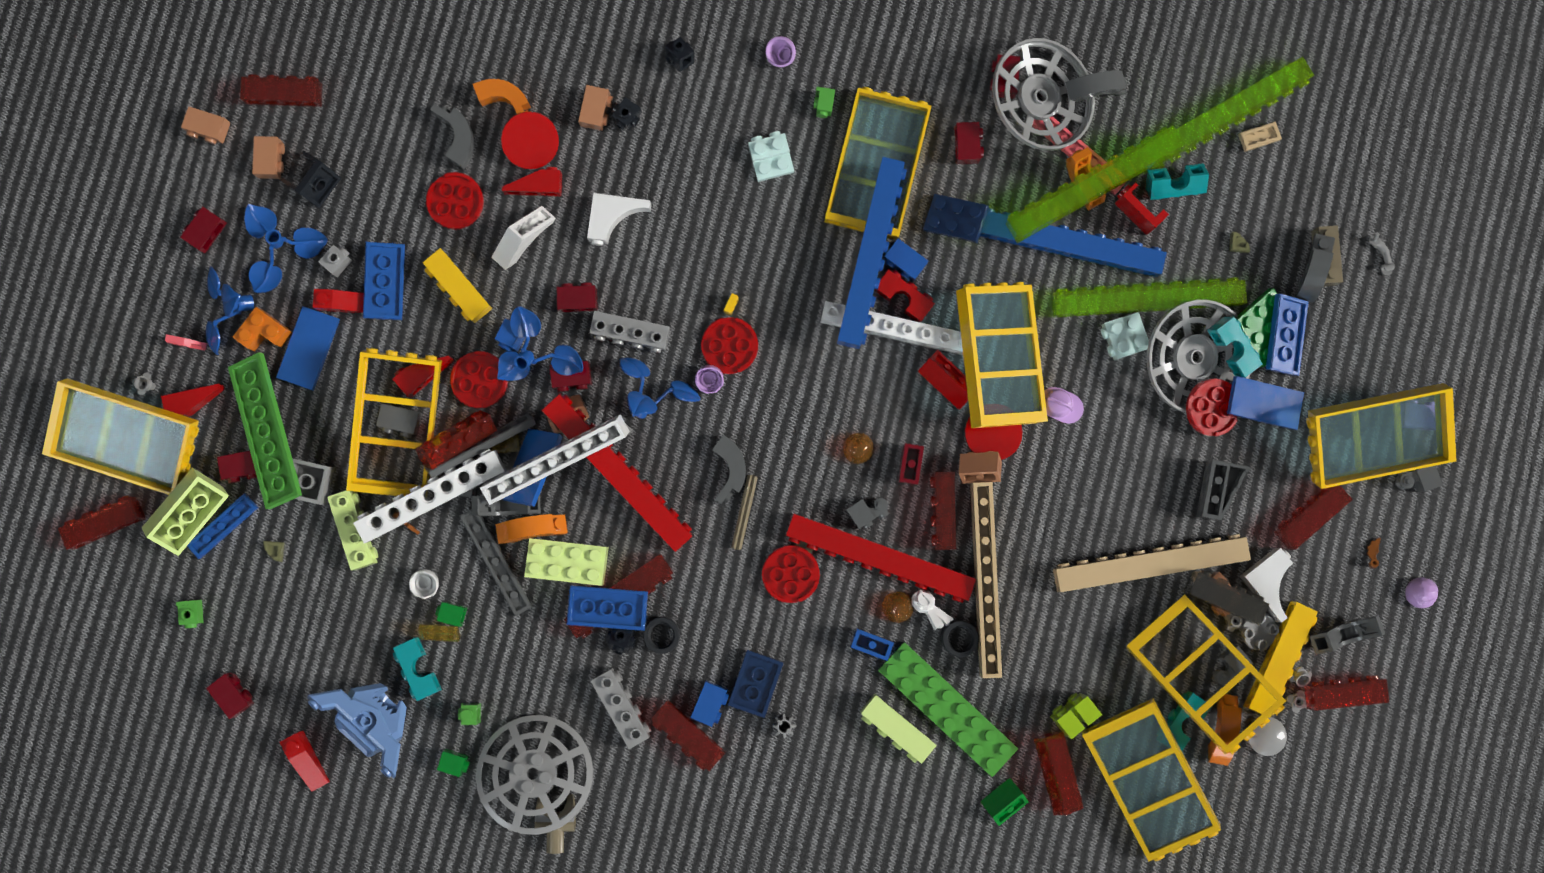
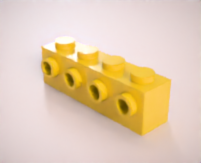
[423,248,492,323]

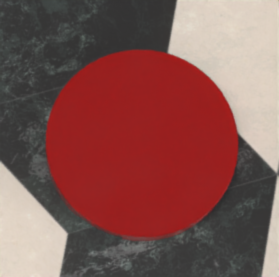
[501,111,559,169]
[426,172,484,230]
[701,317,758,374]
[450,351,508,409]
[1186,378,1238,436]
[964,404,1023,460]
[762,545,820,603]

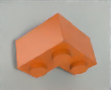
[233,307,293,351]

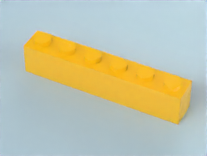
[1243,601,1318,718]

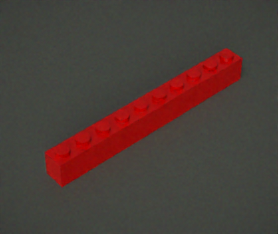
[542,393,692,552]
[786,514,976,603]

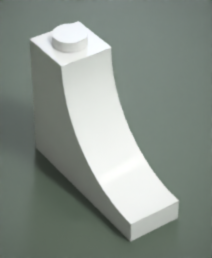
[587,193,652,246]
[492,206,556,270]
[1240,548,1293,623]

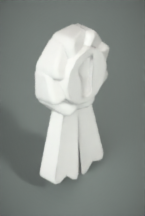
[911,589,954,630]

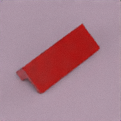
[918,350,968,410]

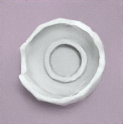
[409,569,439,599]

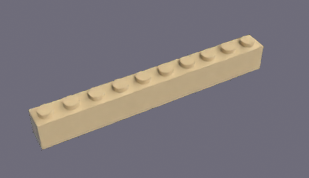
[970,482,1002,678]
[1053,534,1251,592]

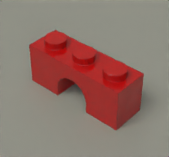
[874,270,935,323]

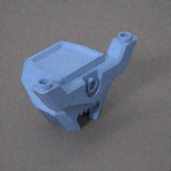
[307,683,407,779]

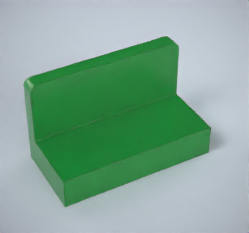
[980,778,1029,826]

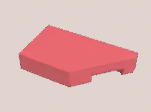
[165,334,207,351]

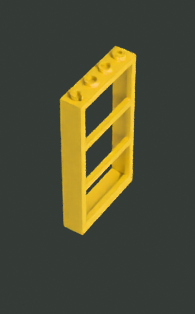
[346,348,442,497]
[1126,594,1286,755]

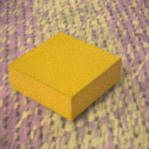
[724,293,739,315]

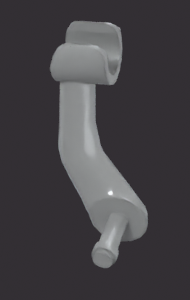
[1369,232,1395,275]

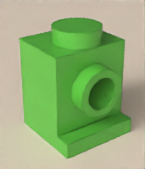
[813,87,835,118]
[176,600,204,629]
[458,703,481,725]

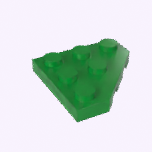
[1235,288,1277,368]

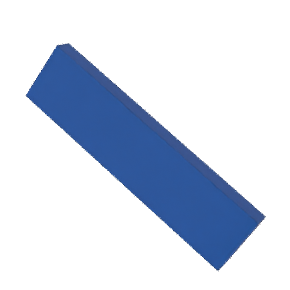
[187,493,259,559]

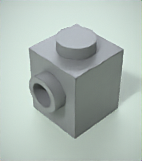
[318,245,352,278]

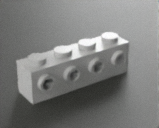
[590,311,670,353]
[591,668,651,749]

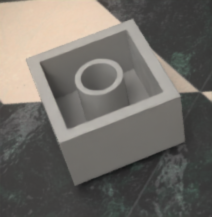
[292,458,335,505]

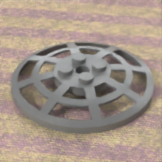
[992,38,1095,151]
[1147,300,1250,413]
[476,715,593,835]

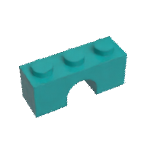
[1145,163,1209,200]
[1207,317,1262,378]
[393,637,442,701]
[1156,691,1212,751]

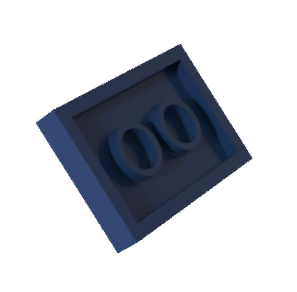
[923,194,989,243]
[728,650,784,718]

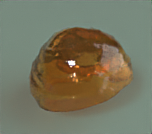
[843,432,874,464]
[882,591,913,623]

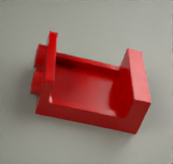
[1114,183,1169,235]

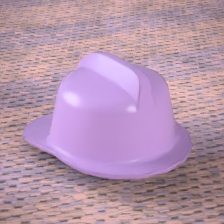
[1044,387,1084,424]

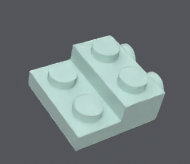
[748,131,794,182]
[1101,312,1149,361]

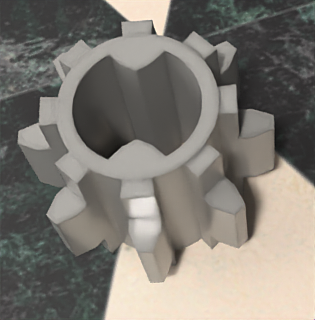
[772,713,796,739]

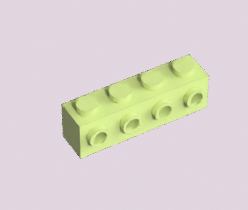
[327,491,378,570]
[860,694,937,764]

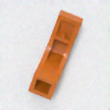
[473,79,531,114]
[1066,147,1106,211]
[496,514,568,544]
[1208,694,1242,766]

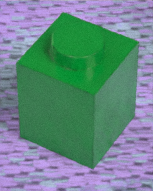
[435,601,468,627]
[437,749,470,777]

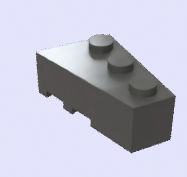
[1196,459,1251,521]

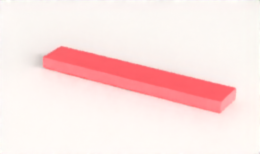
[1032,116,1128,195]

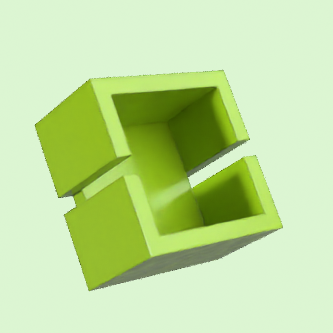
[1050,693,1102,739]

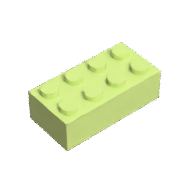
[142,468,229,556]
[524,538,609,586]

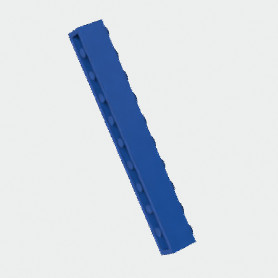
[837,157,907,349]
[980,208,1167,277]

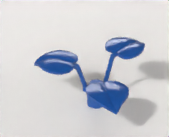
[244,204,328,293]
[206,266,254,355]
[497,306,583,381]
[619,358,701,419]

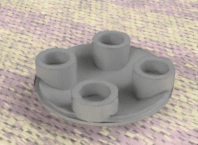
[1241,612,1279,651]
[1248,717,1287,756]

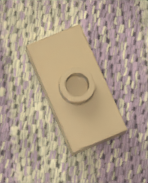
[1238,121,1282,152]

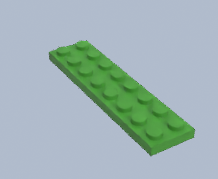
[228,352,302,509]
[878,642,1018,777]

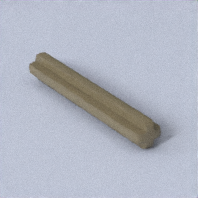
[731,475,758,550]

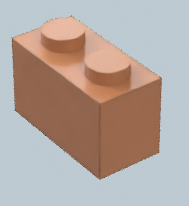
[578,85,613,131]
[181,106,230,144]
[252,136,285,179]
[959,451,1002,484]

